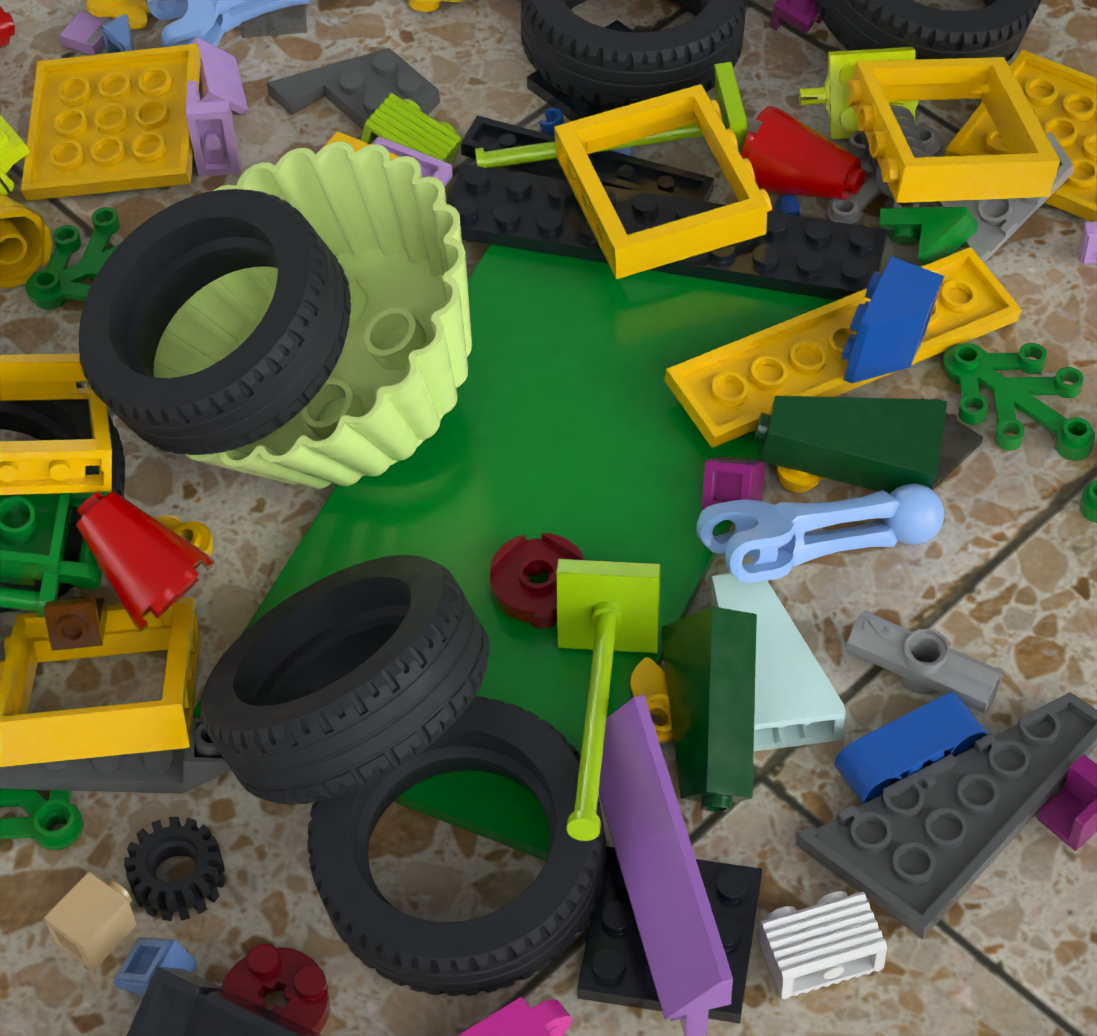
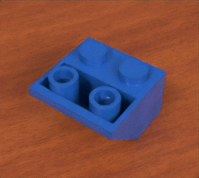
[841,256,944,383]

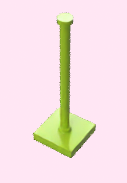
[475,62,747,168]
[557,559,660,841]

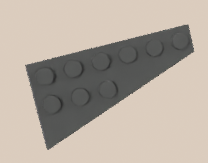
[796,692,1097,939]

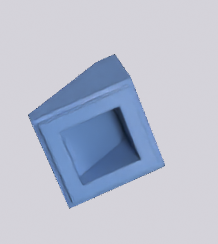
[102,14,135,53]
[113,937,196,997]

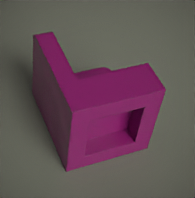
[769,0,823,34]
[702,457,766,509]
[1037,754,1097,851]

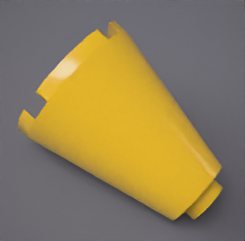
[0,193,53,288]

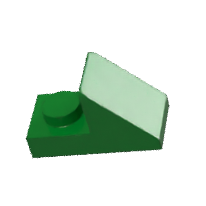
[879,207,978,265]

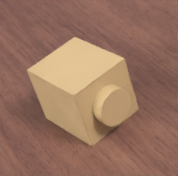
[44,872,137,971]

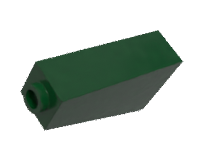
[754,396,947,494]
[661,606,757,812]

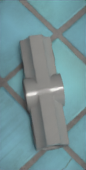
[846,611,1004,713]

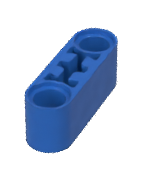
[834,693,988,804]

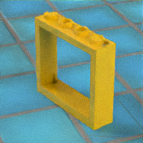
[846,57,1060,203]
[554,84,772,279]
[0,353,112,495]
[0,597,201,767]

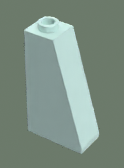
[711,572,846,752]

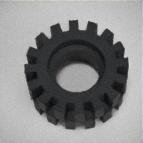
[124,817,225,921]

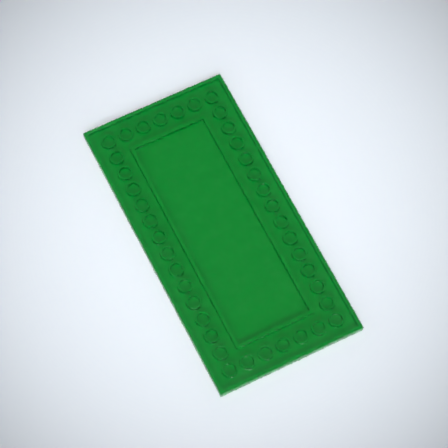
[193,244,837,861]

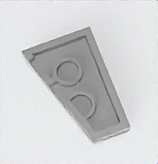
[936,132,1073,263]

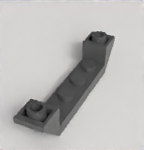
[0,717,231,794]

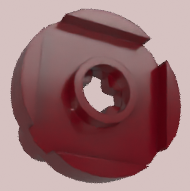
[490,533,584,629]
[221,944,330,1034]

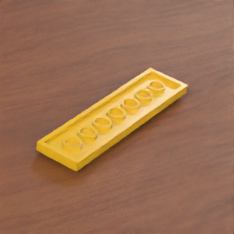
[664,247,1022,448]

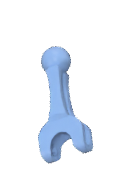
[145,0,326,47]
[696,484,944,583]

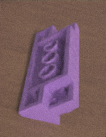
[599,695,733,1036]

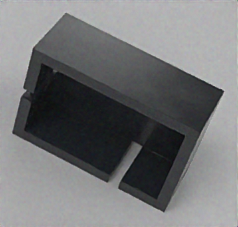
[127,966,323,1036]

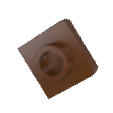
[44,597,107,651]

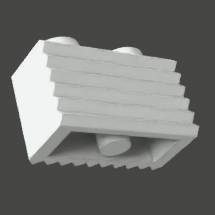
[759,891,887,999]

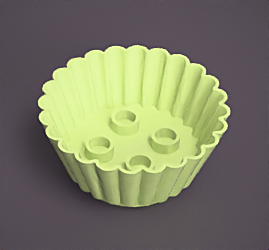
[154,141,472,489]

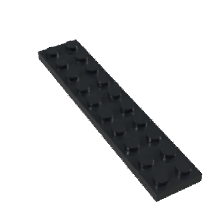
[447,164,888,300]

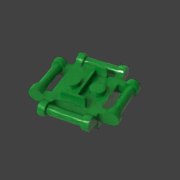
[0,491,112,617]

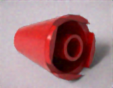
[741,106,865,200]
[76,491,215,631]

